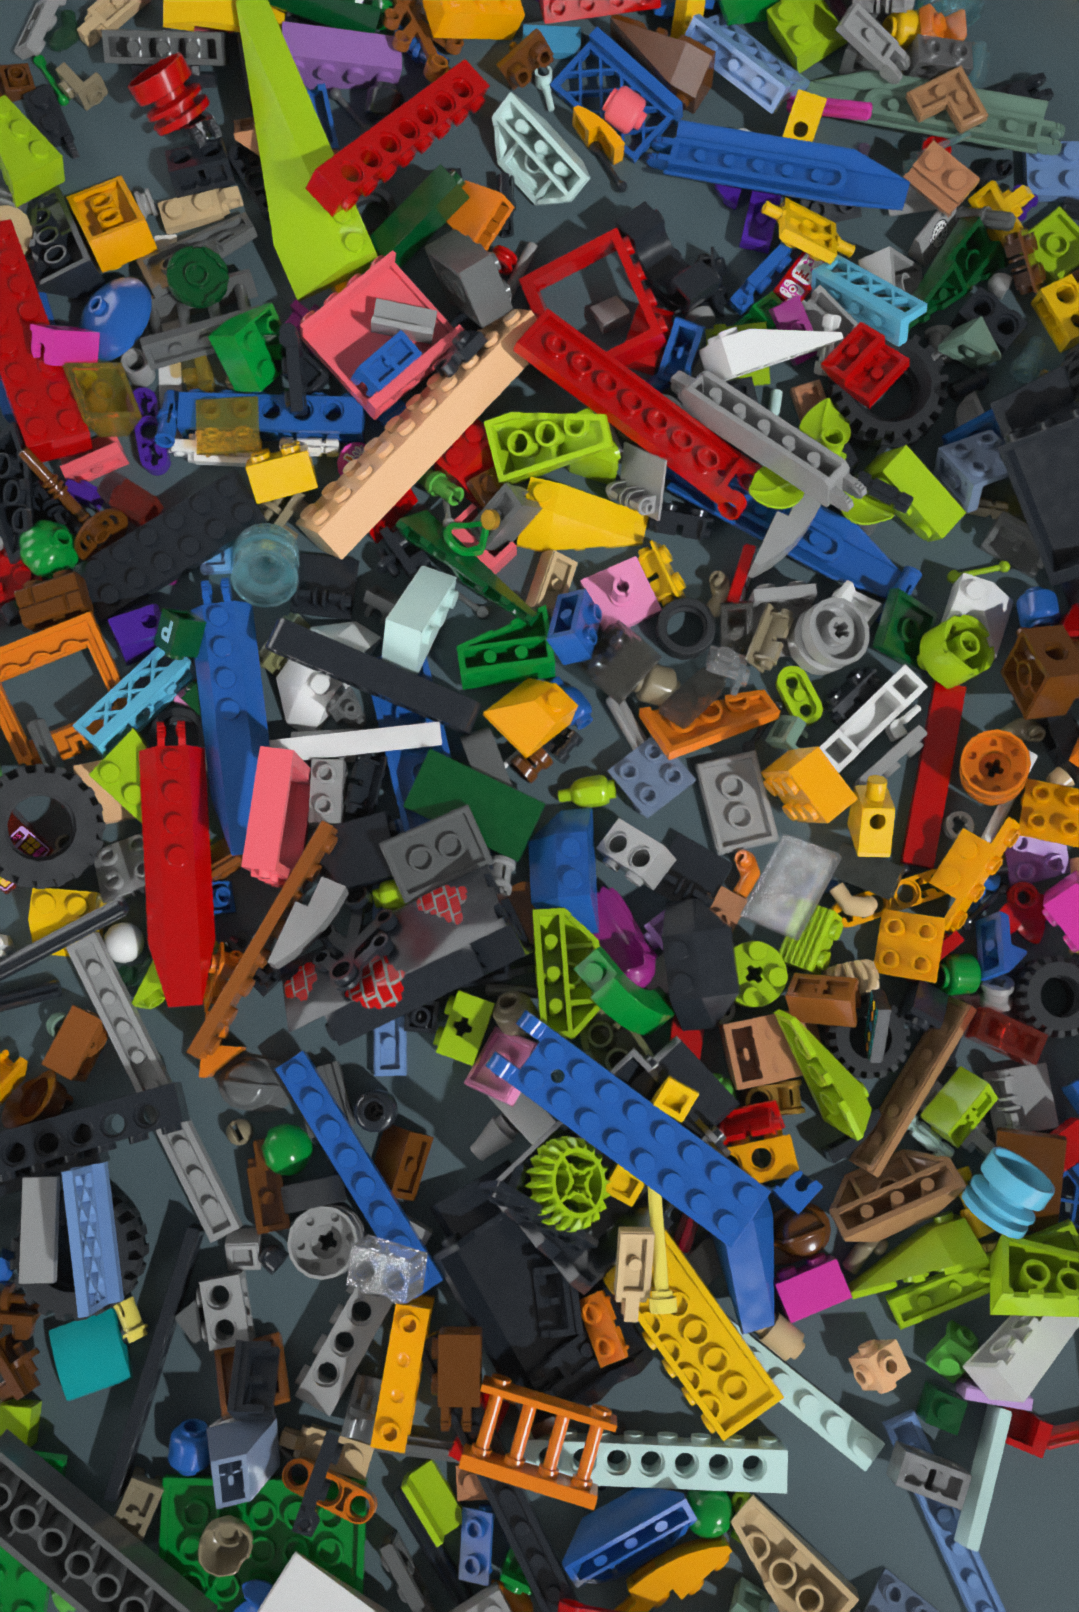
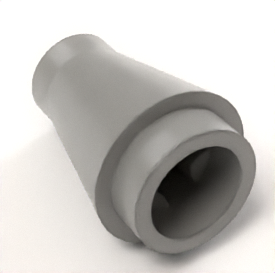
[470,1113,519,1161]

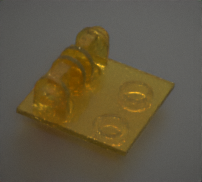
[196,396,262,458]

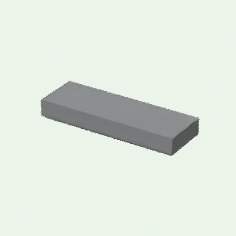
[19,1176,60,1284]

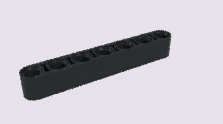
[265,618,482,735]

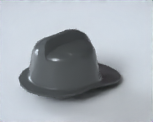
[219,1057,293,1112]

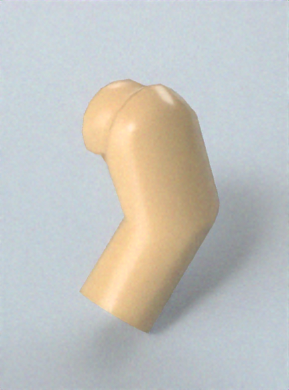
[829,882,878,918]

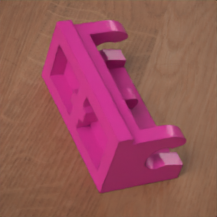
[30,324,100,367]

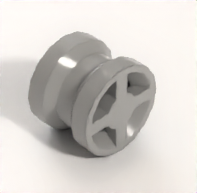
[979,974,1015,1013]

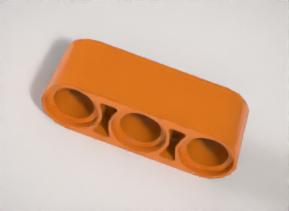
[282,1456,378,1524]

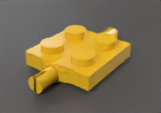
[761,197,855,265]

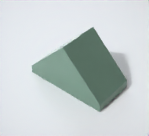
[938,316,1001,369]

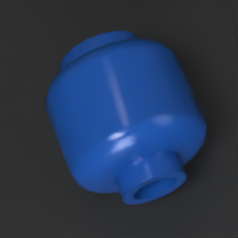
[1016,586,1061,628]
[167,1419,210,1476]

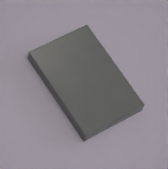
[378,804,494,903]

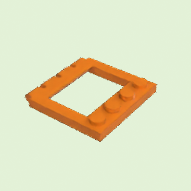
[0,611,127,766]

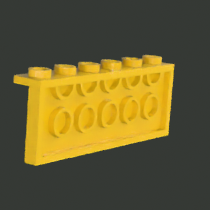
[603,1227,784,1441]

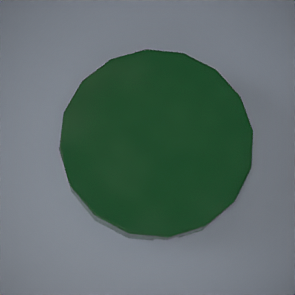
[166,246,229,308]

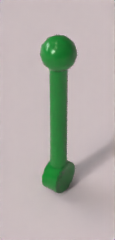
[33,55,69,106]

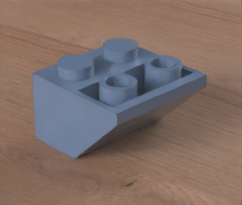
[206,1413,280,1509]

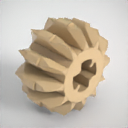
[823,959,880,996]

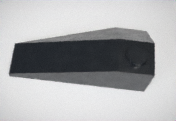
[28,186,106,299]
[0,422,34,564]

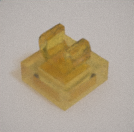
[182,355,217,393]

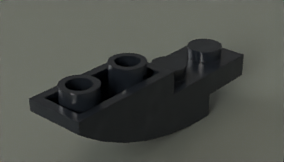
[1037,708,1079,789]

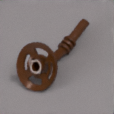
[18,446,128,560]

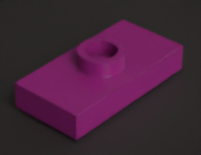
[769,295,817,366]

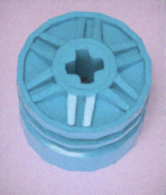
[961,1147,1055,1239]

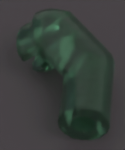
[118,951,153,987]

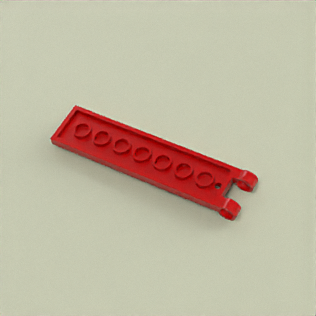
[513,308,762,520]

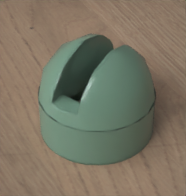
[46,1012,67,1038]

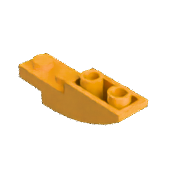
[614,1535,732,1612]

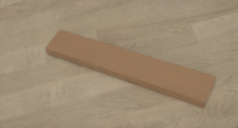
[849,996,977,1178]

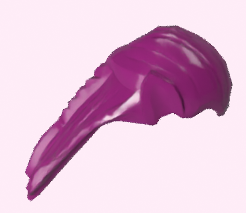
[593,887,658,988]

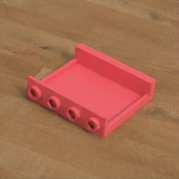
[300,250,464,420]

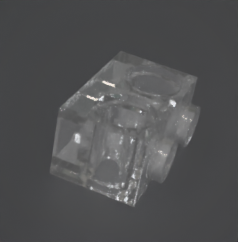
[347,1235,428,1304]

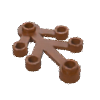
[382,0,464,83]

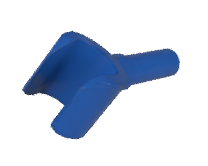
[967,874,1000,913]

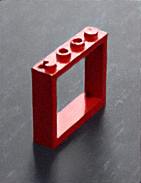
[519,227,669,394]

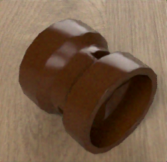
[510,747,554,784]

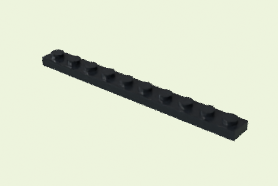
[421,1329,579,1612]

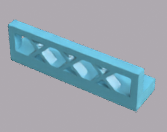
[811,255,927,347]
[72,647,197,758]

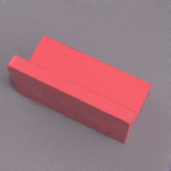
[59,431,130,483]

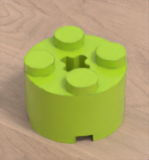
[917,614,995,689]
[734,941,788,1008]

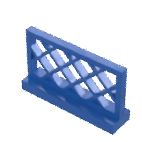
[549,26,683,164]

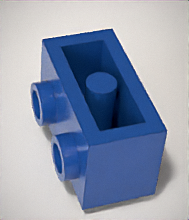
[546,588,602,665]

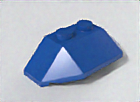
[528,808,599,934]
[562,1487,697,1588]

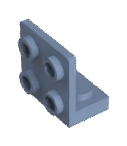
[933,430,1009,513]

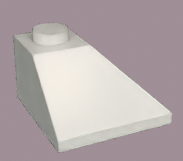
[941,573,1014,659]

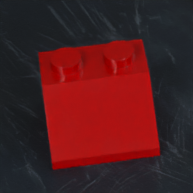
[434,419,495,510]

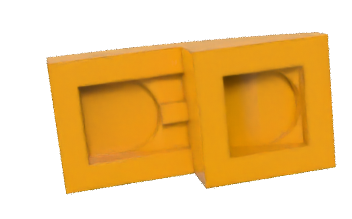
[572,105,625,165]

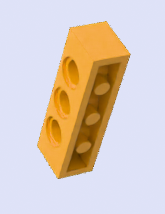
[728,1130,799,1183]

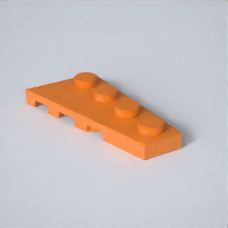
[639,689,780,760]

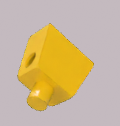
[782,89,827,142]
[847,775,895,857]

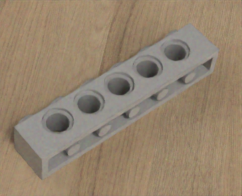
[295,1212,434,1417]

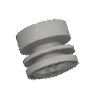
[287,1204,367,1280]

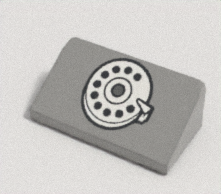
[908,209,959,266]

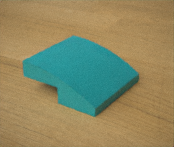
[49,1308,133,1401]

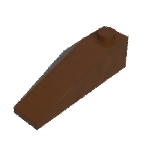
[610,14,716,114]

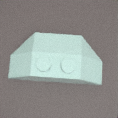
[492,92,590,206]

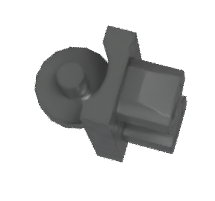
[340,1372,382,1444]

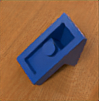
[975,911,1028,981]

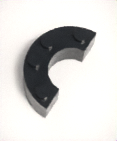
[616,201,721,315]

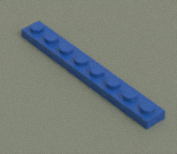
[275,1051,445,1299]

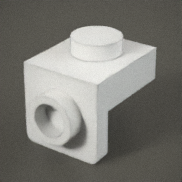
[832,580,883,628]

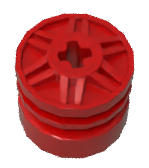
[128,52,210,136]

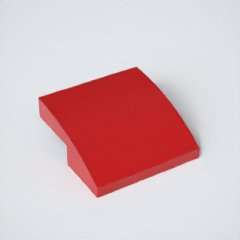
[821,322,910,409]

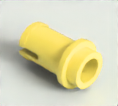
[113,1296,149,1344]

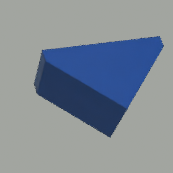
[656,317,706,382]

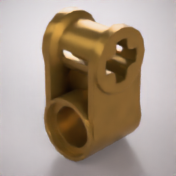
[740,1079,806,1115]

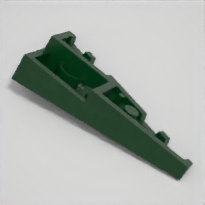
[268,0,382,34]
[903,217,1009,333]
[395,510,539,626]

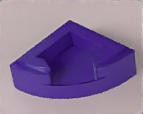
[714,183,742,210]

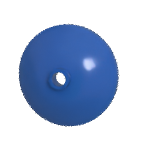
[78,277,152,362]

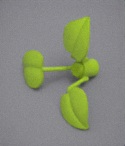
[748,398,895,525]

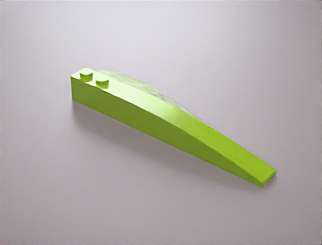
[236,0,378,302]

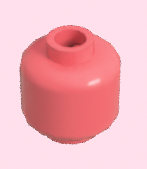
[602,86,648,134]

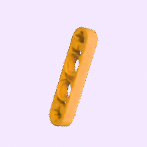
[831,869,947,928]

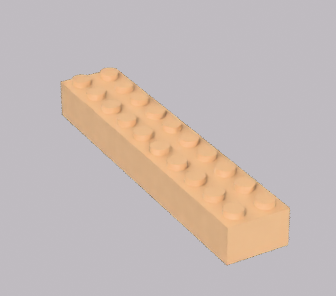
[295,309,537,560]

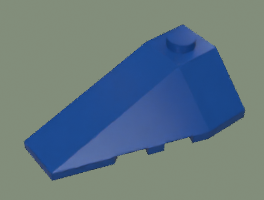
[711,1184,774,1335]

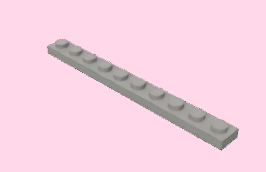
[66,932,243,1243]

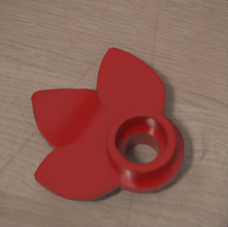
[998,882,1048,944]

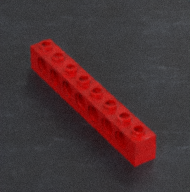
[305,59,490,217]

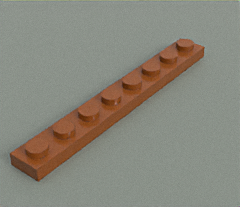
[187,820,338,1059]

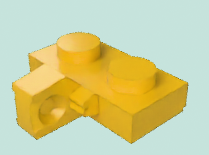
[968,180,1035,248]

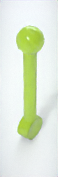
[947,561,1010,584]

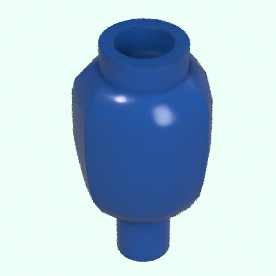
[550,676,593,730]

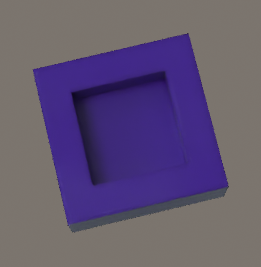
[65,478,104,512]

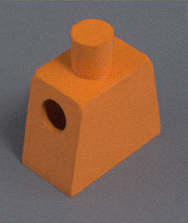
[446,180,515,251]

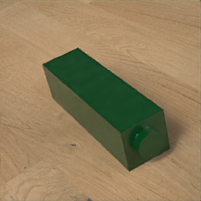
[370,164,470,268]

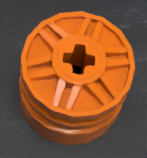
[959,729,1031,806]

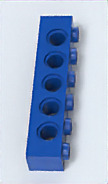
[177,389,366,444]

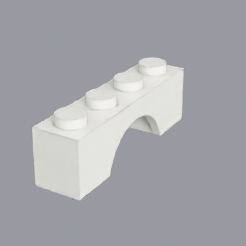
[819,664,928,773]

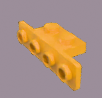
[929,817,1020,933]

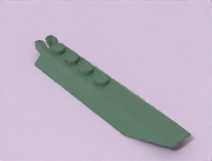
[806,69,1066,156]

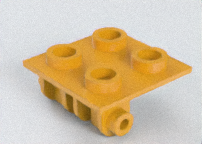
[1019,778,1079,848]
[874,909,946,983]

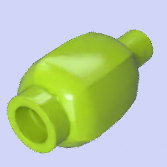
[558,775,616,807]
[372,879,430,911]

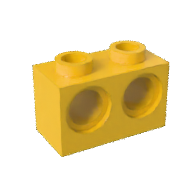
[1031,274,1079,353]

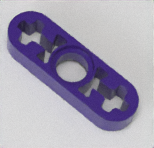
[129,387,171,476]

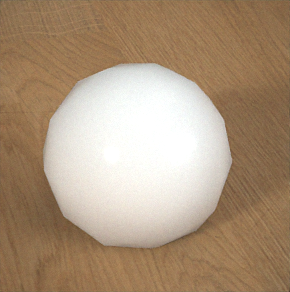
[103,922,144,963]

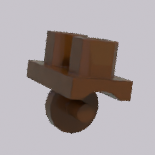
[496,28,554,91]
[0,1282,41,1340]
[0,1333,41,1402]

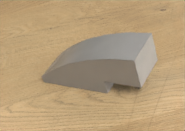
[747,493,821,578]
[268,877,349,969]

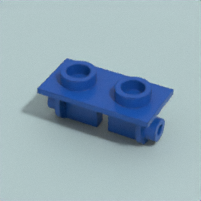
[459,1504,495,1586]

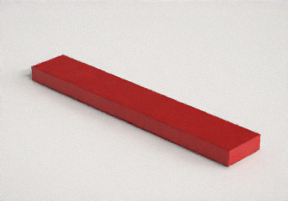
[900,681,967,869]

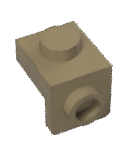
[55,62,108,111]

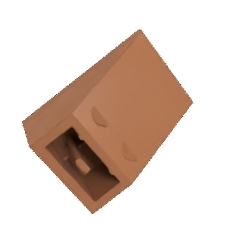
[718,1010,822,1090]

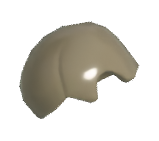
[198,1515,253,1577]

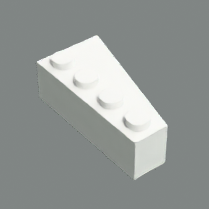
[962,1315,1079,1403]

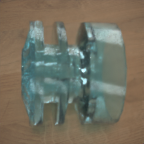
[231,523,300,608]

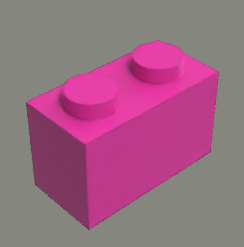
[774,1253,853,1323]

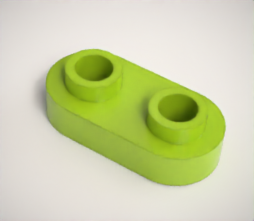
[775,666,823,726]

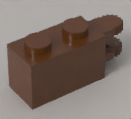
[431,1326,482,1432]

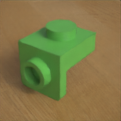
[925,1320,978,1383]

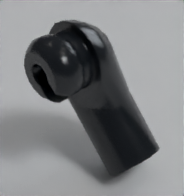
[973,159,1014,193]

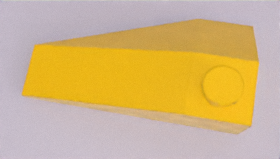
[517,477,649,553]

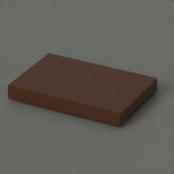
[995,1127,1067,1232]

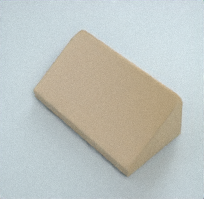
[525,550,578,617]

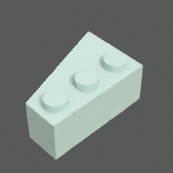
[381,565,459,675]

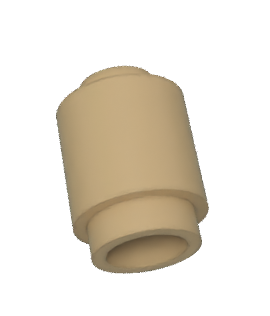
[754,1312,806,1361]

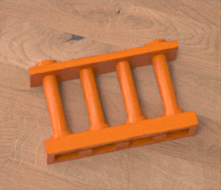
[458,1374,617,1510]

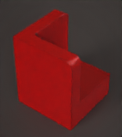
[1003,1406,1053,1459]

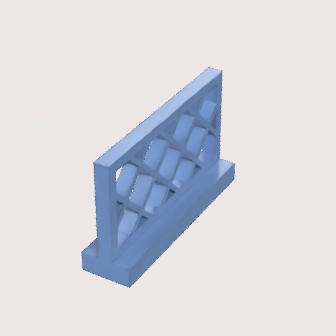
[685,13,811,114]
[61,1162,124,1318]

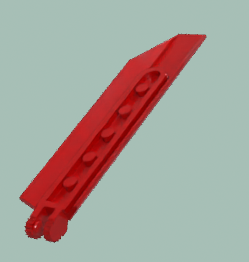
[139,721,215,1008]

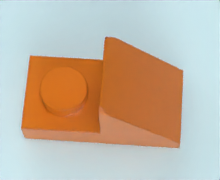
[919,3,967,41]
[199,1011,247,1078]

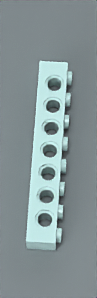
[523,1428,788,1494]

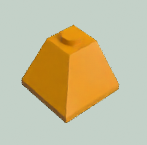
[483,678,578,759]

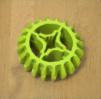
[525,1136,612,1232]

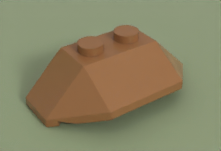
[829,1149,966,1242]

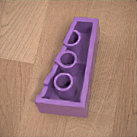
[281,21,402,90]

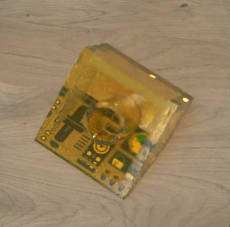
[63,363,142,437]

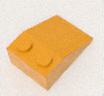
[66,175,158,273]

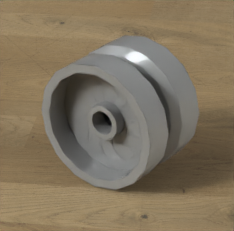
[787,597,869,675]

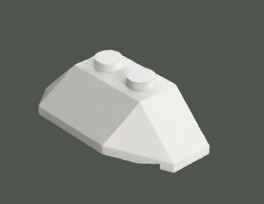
[276,621,382,732]

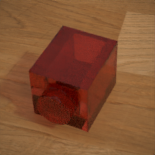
[108,478,164,527]

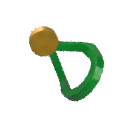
[443,509,500,556]

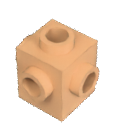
[848,1339,911,1394]

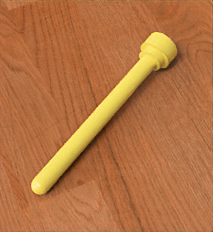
[647,1186,677,1314]

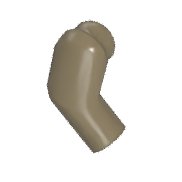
[706,570,730,618]

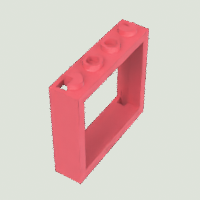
[241,746,311,889]

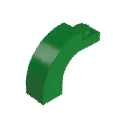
[574,946,675,1035]

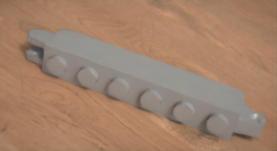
[671,370,868,512]

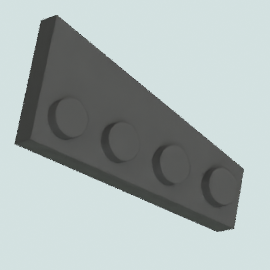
[136,212,258,300]

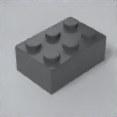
[424,229,514,328]

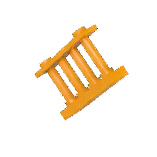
[370,1290,435,1453]

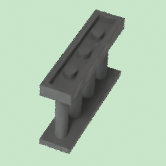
[140,268,260,370]

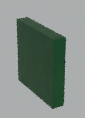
[873,588,938,671]

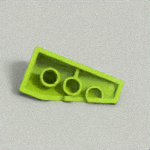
[774,1009,872,1141]
[848,1211,989,1299]

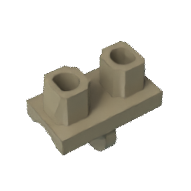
[259,493,308,549]

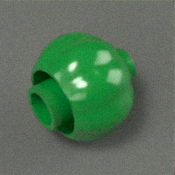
[19,520,79,579]

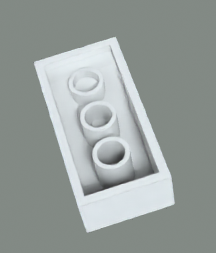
[698,327,843,381]
[257,1551,390,1612]

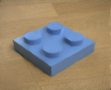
[1022,141,1079,202]

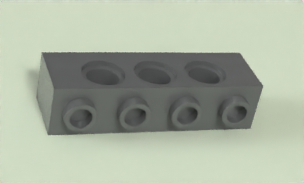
[101,29,230,66]

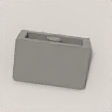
[371,298,437,344]

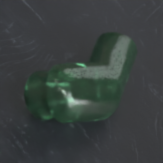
[49,10,79,52]

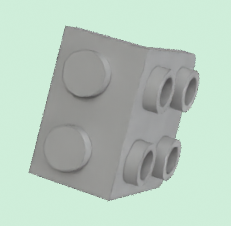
[748,581,817,657]

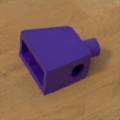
[108,604,179,666]

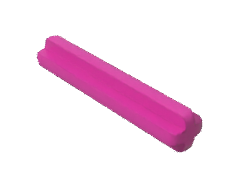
[786,95,873,121]

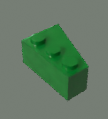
[457,605,555,690]

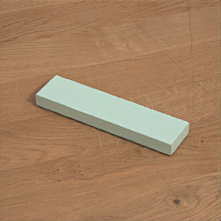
[954,1404,1012,1552]

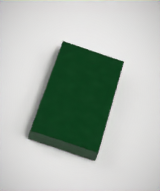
[403,749,546,862]

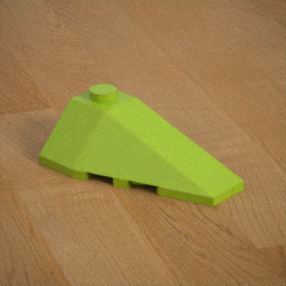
[484,412,614,484]

